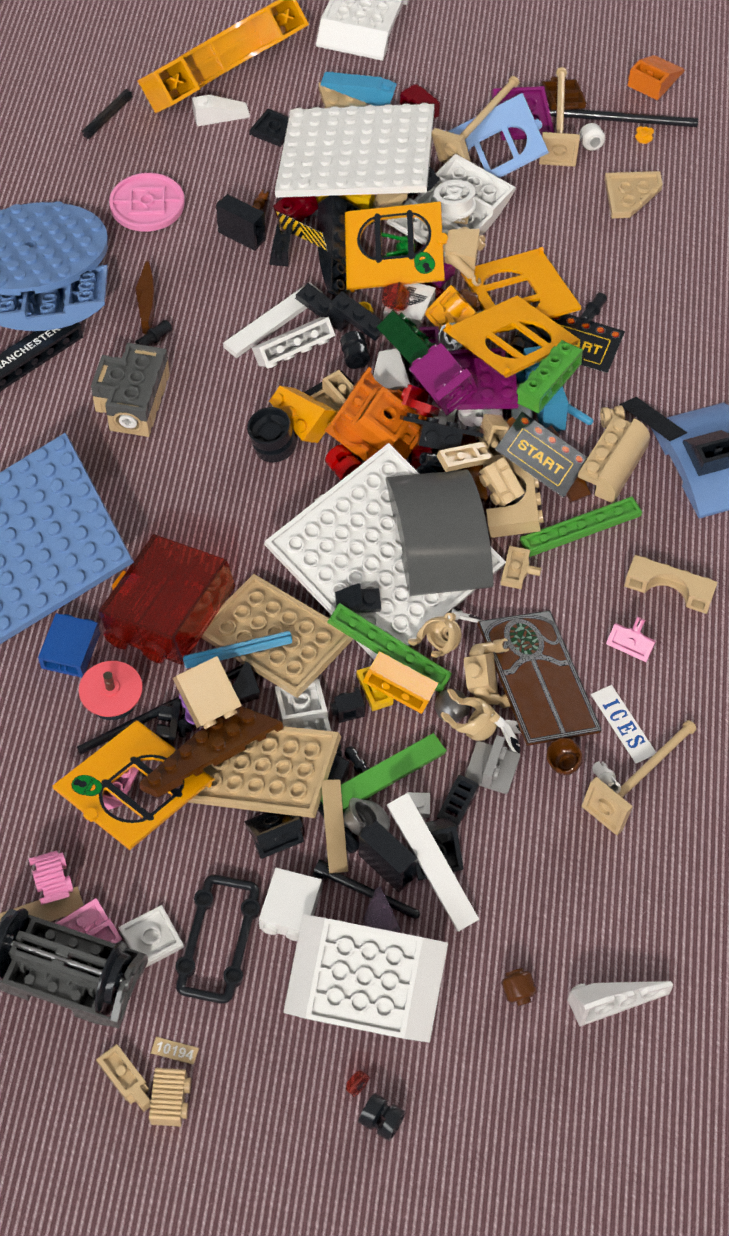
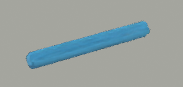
[183,631,292,669]

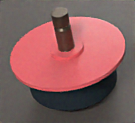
[79,661,143,720]

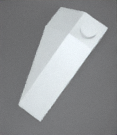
[568,981,673,1027]

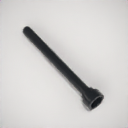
[312,859,420,919]

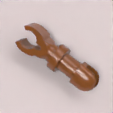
[253,189,269,210]

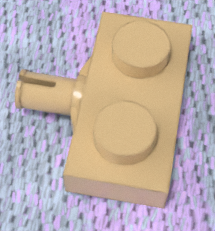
[500,546,542,589]

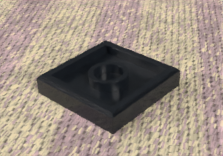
[249,108,289,147]

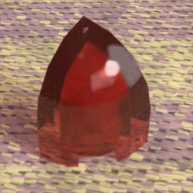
[382,282,411,311]

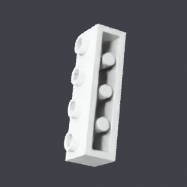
[252,317,336,368]

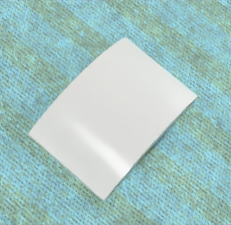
[387,154,515,257]

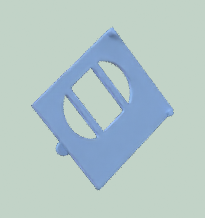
[444,93,549,178]

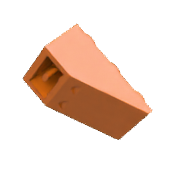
[628,55,685,100]

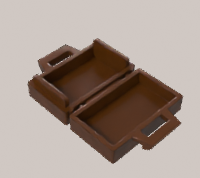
[542,77,587,110]

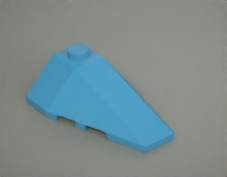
[320,72,397,106]

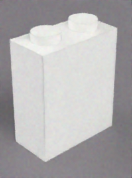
[259,868,322,941]

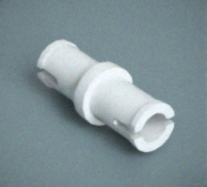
[592,761,621,794]

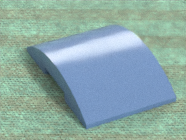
[0,265,108,331]
[651,403,729,519]

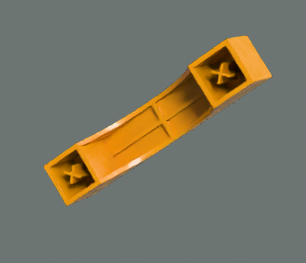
[137,0,309,113]

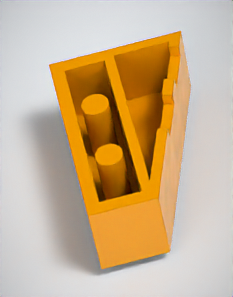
[269,386,338,443]

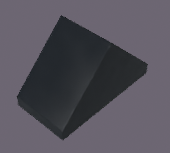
[232,661,260,704]

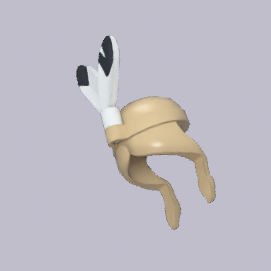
[408,607,482,658]
[440,689,521,753]

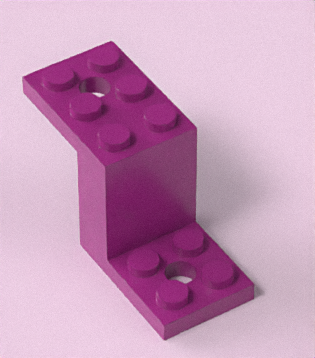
[409,343,479,416]

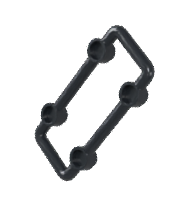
[175,874,260,1004]

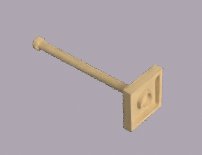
[539,67,580,166]
[432,76,520,163]
[581,720,697,836]

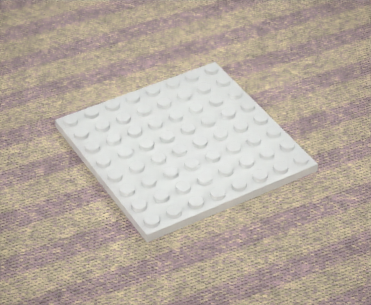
[275,103,434,197]
[264,443,506,659]

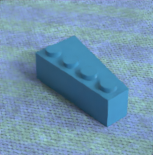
[523,346,568,432]

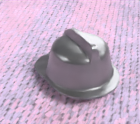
[343,798,390,835]

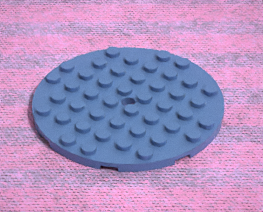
[0,201,108,295]

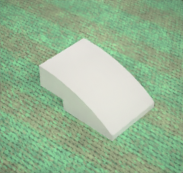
[275,679,331,731]

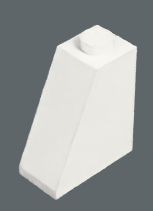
[370,349,410,403]

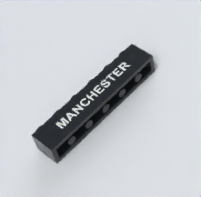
[0,322,83,392]

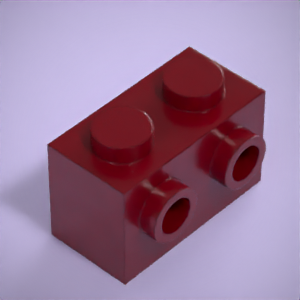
[273,196,318,223]

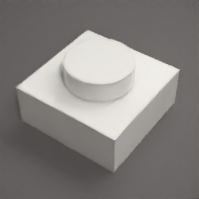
[407,792,430,818]

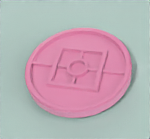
[109,173,185,232]

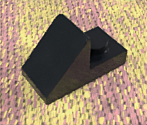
[335,583,382,613]

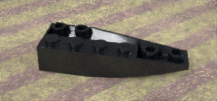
[317,195,361,296]

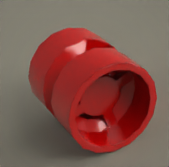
[325,444,361,480]

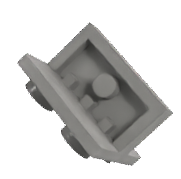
[465,735,520,794]

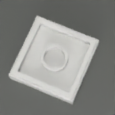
[118,905,184,967]

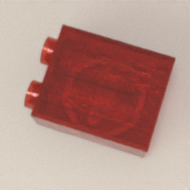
[98,534,235,665]

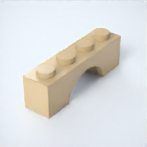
[624,555,718,614]

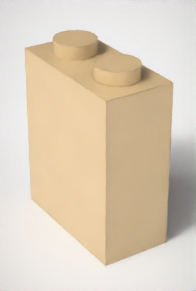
[173,656,242,729]

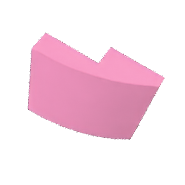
[55,898,122,944]

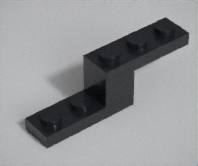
[295,283,382,341]

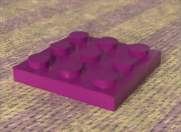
[491,86,554,140]
[455,357,519,410]

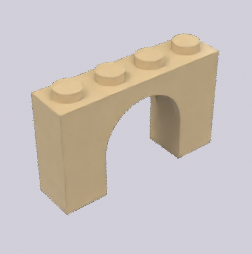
[483,454,544,538]

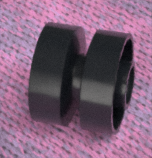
[247,407,297,463]

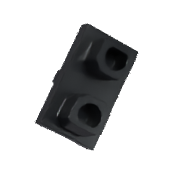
[156,701,194,747]

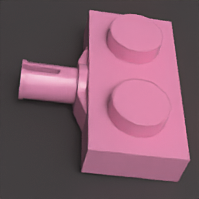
[606,617,656,662]

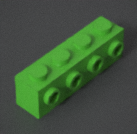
[517,340,583,414]

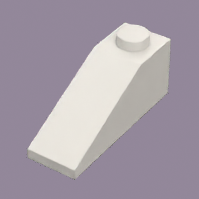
[192,95,250,126]

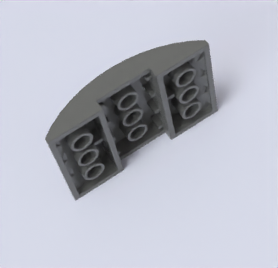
[386,470,493,596]

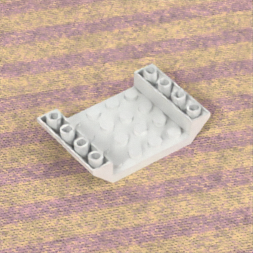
[316,0,409,60]
[283,914,448,1043]

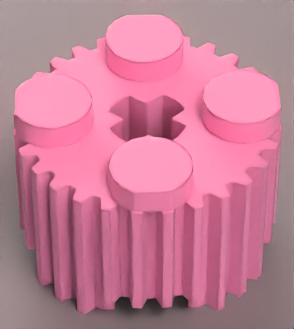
[29,850,73,905]

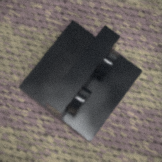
[244,812,304,859]

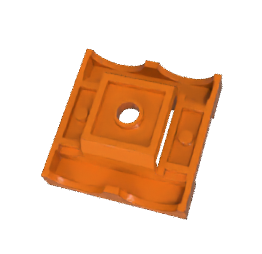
[324,367,433,461]

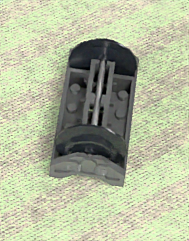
[0,908,148,1029]

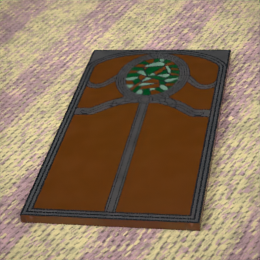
[477,610,602,746]

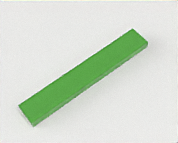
[520,497,642,557]
[327,603,452,693]
[321,733,447,812]

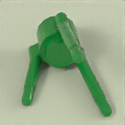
[381,232,415,258]

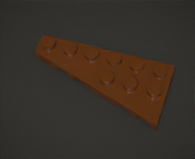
[139,706,284,798]

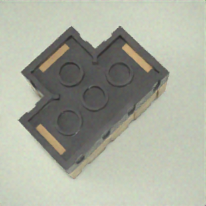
[91,343,170,437]

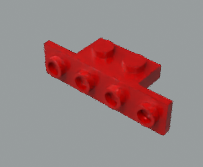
[401,384,440,418]

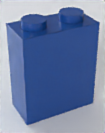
[38,613,100,678]

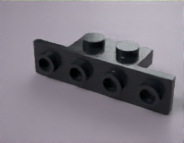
[400,412,484,450]

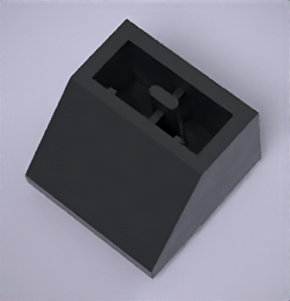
[682,430,729,476]

